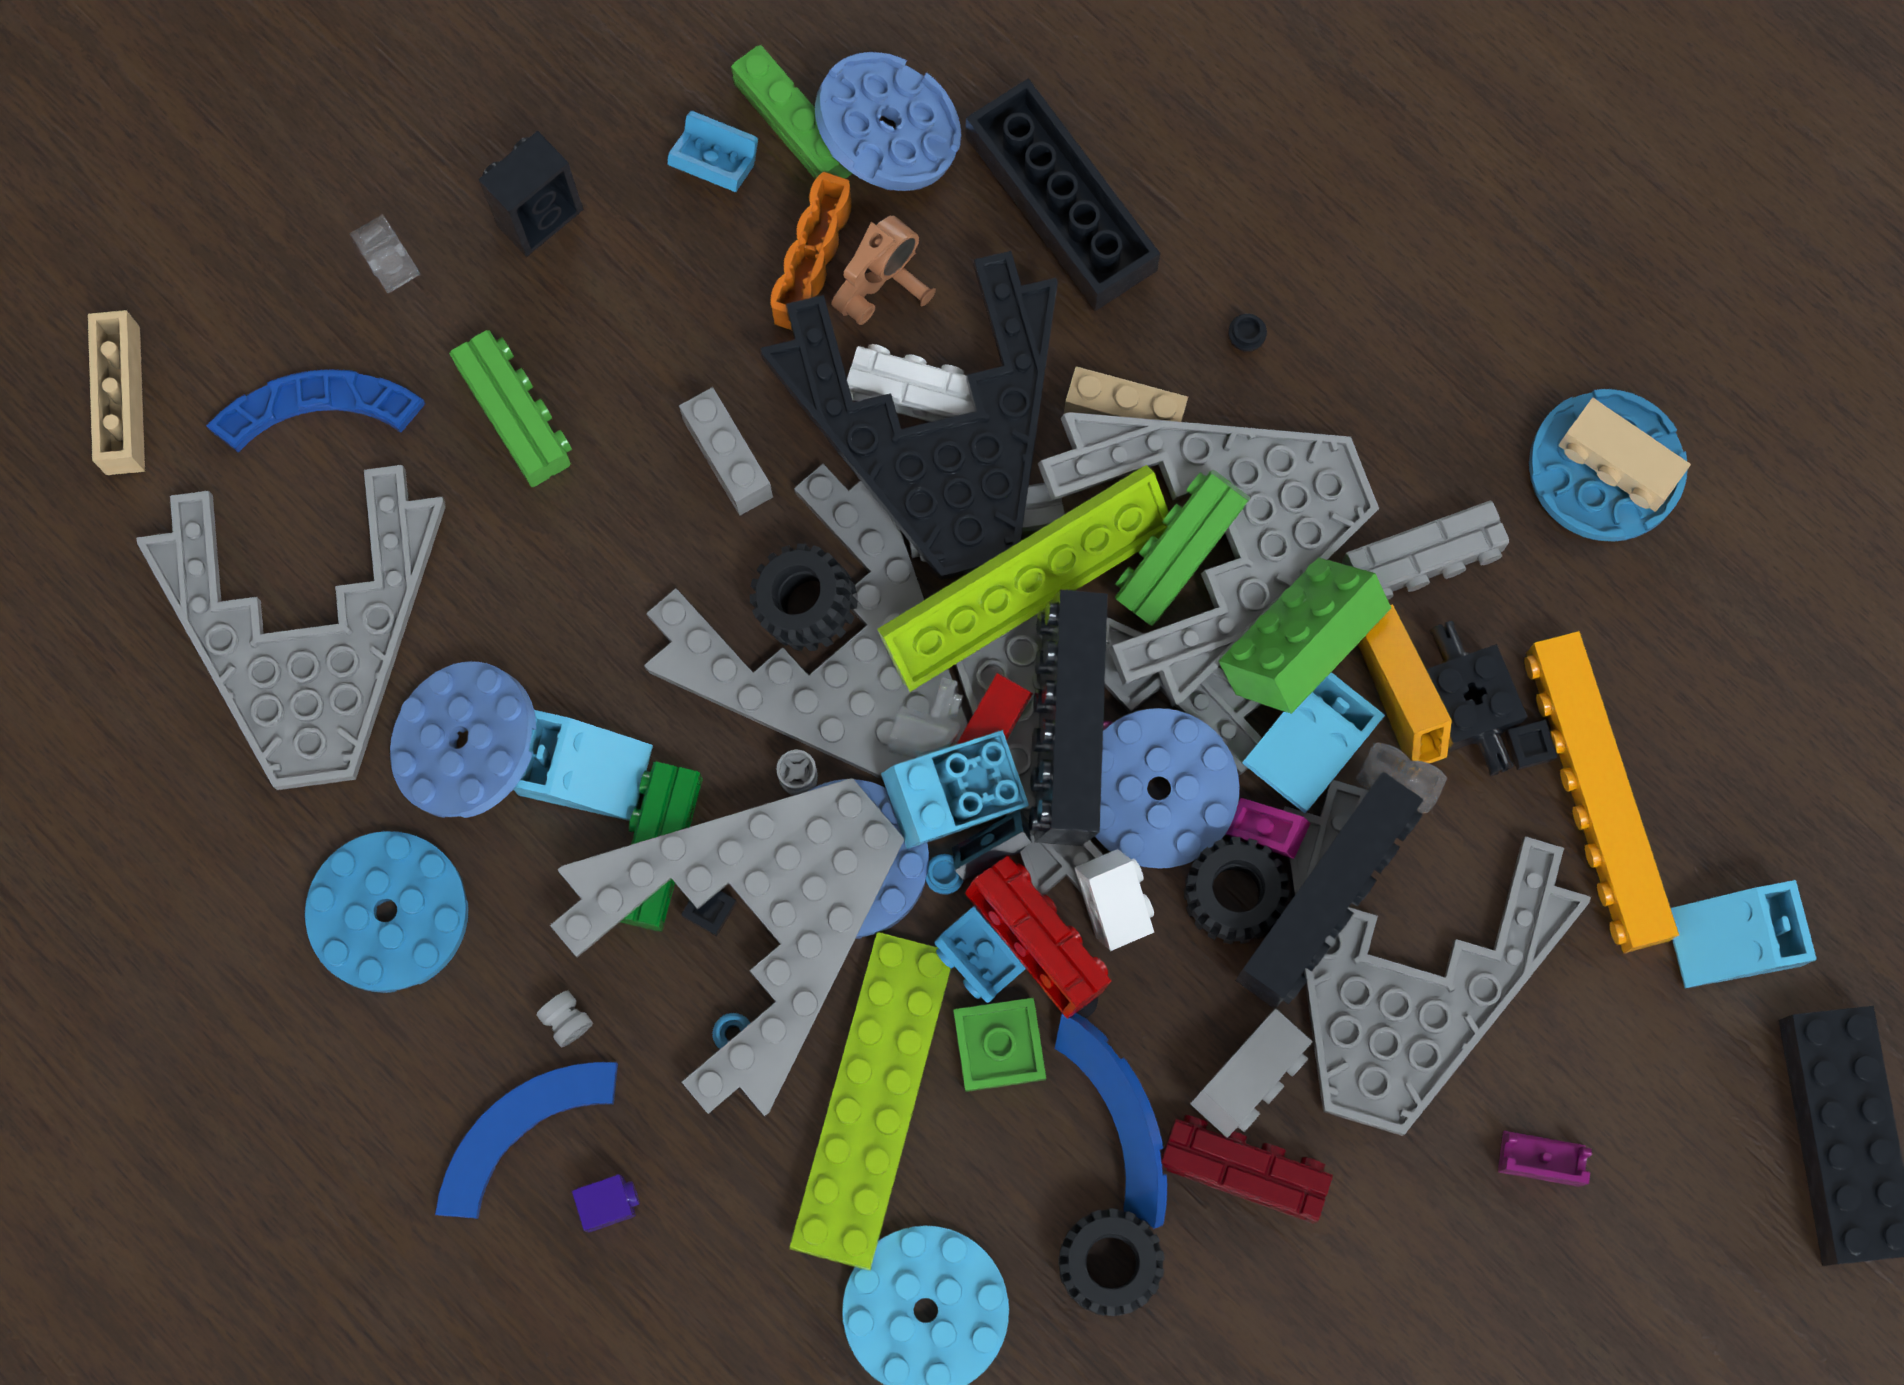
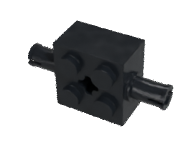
[1426,621,1527,776]

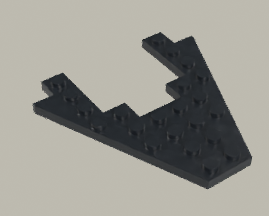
[760,251,1058,580]

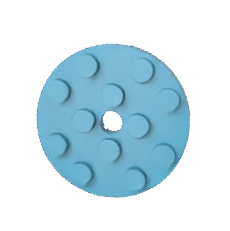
[843,1226,1009,1385]

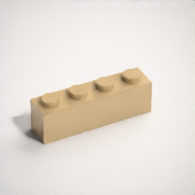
[88,310,145,475]

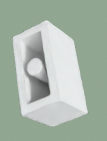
[1074,849,1154,951]

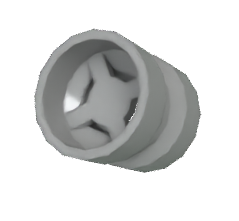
[776,749,818,796]
[536,990,593,1048]

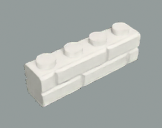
[847,344,975,422]

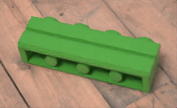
[731,45,853,179]
[449,330,572,487]
[1115,470,1251,626]

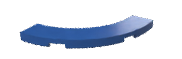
[206,369,425,453]
[1055,1013,1167,1229]
[435,1062,618,1219]

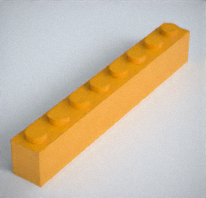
[1524,631,1679,954]

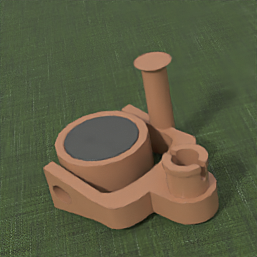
[831,216,936,325]

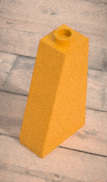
[1358,604,1452,771]

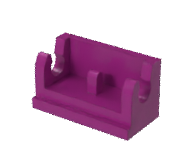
[1498,1131,1592,1187]

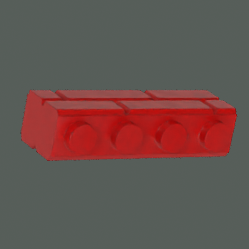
[965,856,1111,1019]

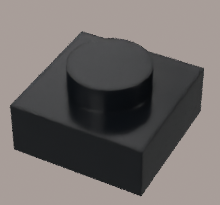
[1505,720,1558,770]
[681,891,737,937]

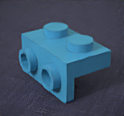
[667,111,758,192]
[934,905,1026,1003]

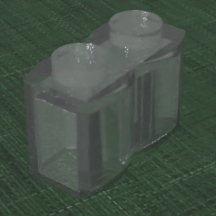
[1356,743,1448,813]

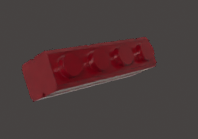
[1161,1115,1333,1224]

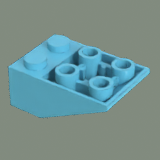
[1242,672,1385,813]
[513,710,653,821]
[881,730,1029,849]
[1671,880,1817,989]

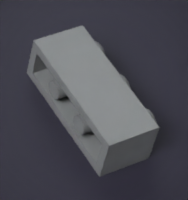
[679,387,773,516]
[1190,1009,1313,1137]

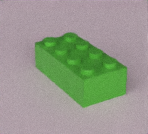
[1219,557,1391,714]

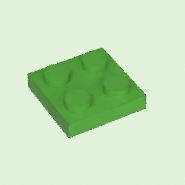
[953,998,1046,1092]

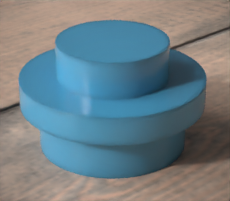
[926,854,964,895]

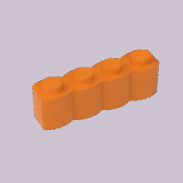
[771,172,851,330]

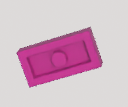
[1225,798,1311,859]

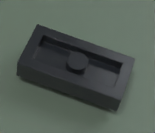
[952,809,1032,881]

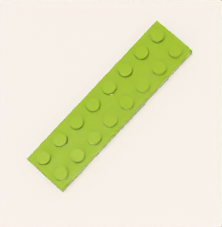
[877,465,1169,692]
[790,932,951,1271]

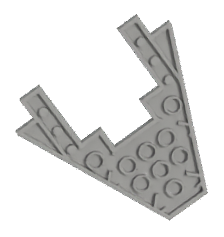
[1038,412,1379,707]
[644,464,968,780]
[136,465,446,790]
[955,614,1262,895]
[550,778,905,1116]
[1283,780,1591,1136]

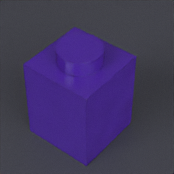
[572,1174,640,1233]

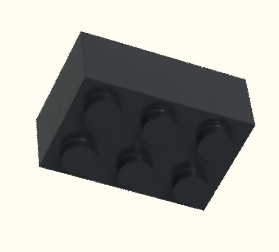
[478,131,584,257]

